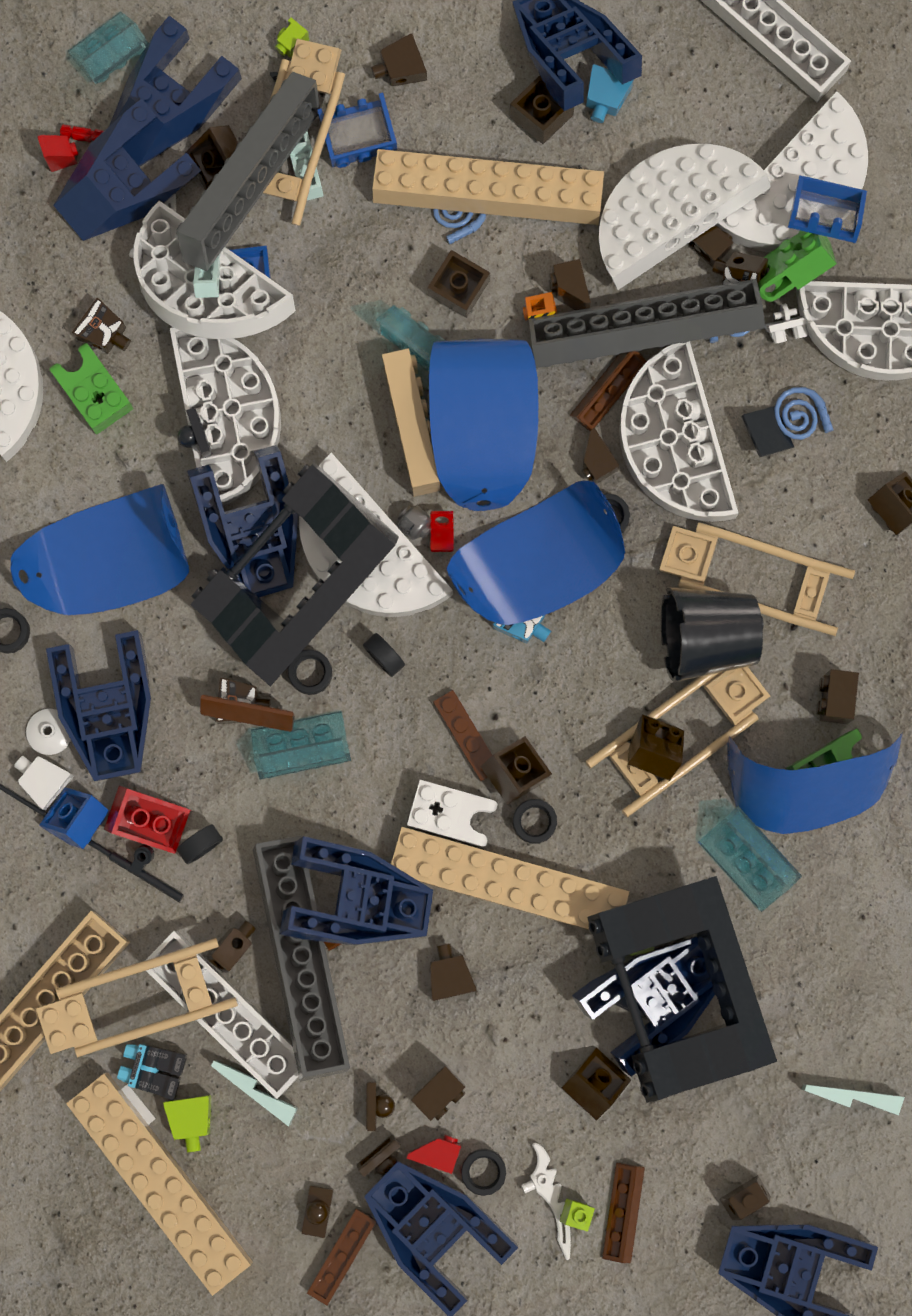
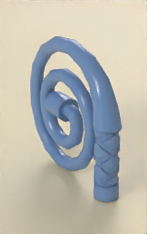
[433,209,486,244]
[774,387,833,440]

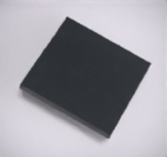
[741,406,794,458]

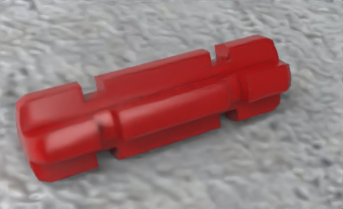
[60,124,104,142]

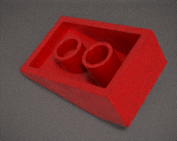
[103,785,190,854]

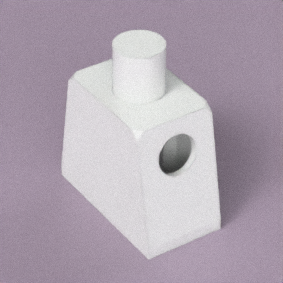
[14,756,74,811]

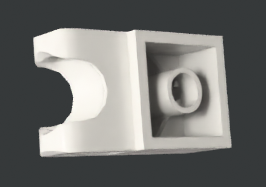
[407,780,498,847]

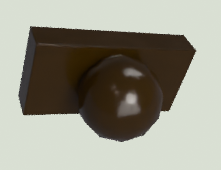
[366,1082,395,1131]
[357,1135,401,1177]
[301,1185,334,1238]

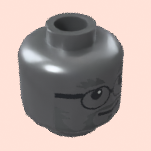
[397,506,432,540]

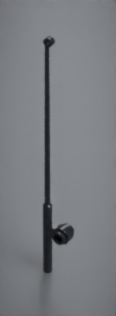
[0,784,184,903]

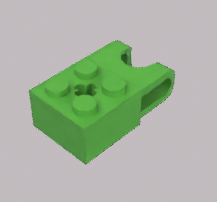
[758,230,837,302]
[50,343,134,435]
[786,729,862,770]

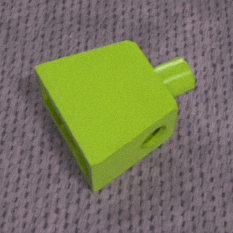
[163,1095,211,1153]

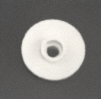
[26,709,71,755]

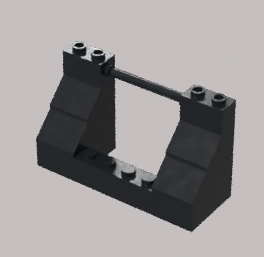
[190,462,399,687]
[587,876,777,1103]

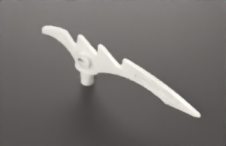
[521,1143,571,1260]

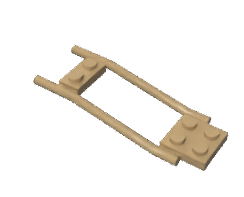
[262,39,345,226]
[659,522,855,636]
[585,667,770,818]
[36,938,238,1057]

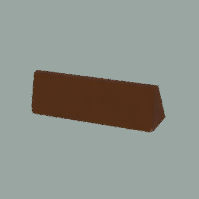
[570,351,647,431]
[200,695,295,732]
[602,1162,645,1263]

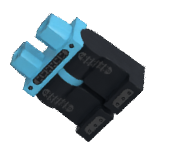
[117,1044,188,1100]

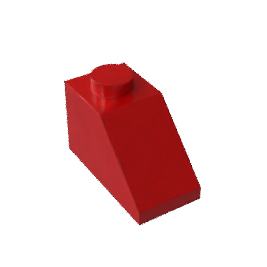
[37,135,79,172]
[407,1135,461,1174]

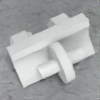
[765,303,808,344]

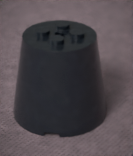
[661,587,764,682]

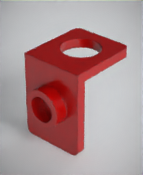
[430,511,454,552]

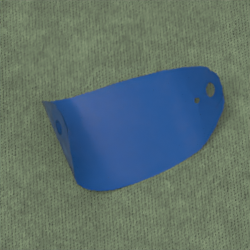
[429,339,539,511]
[447,480,625,625]
[10,484,189,615]
[727,732,903,834]

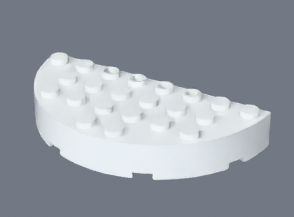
[715,91,868,252]
[599,144,771,290]
[133,201,296,339]
[796,281,912,381]
[0,311,43,462]
[170,328,281,506]
[619,341,738,522]
[299,453,453,617]

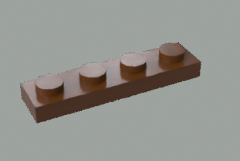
[433,690,492,782]
[307,1208,376,1306]

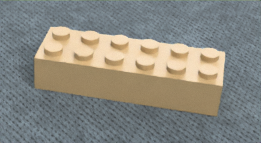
[382,348,441,497]

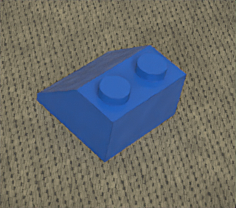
[39,787,109,849]

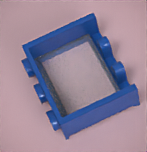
[317,93,397,168]
[788,175,867,243]

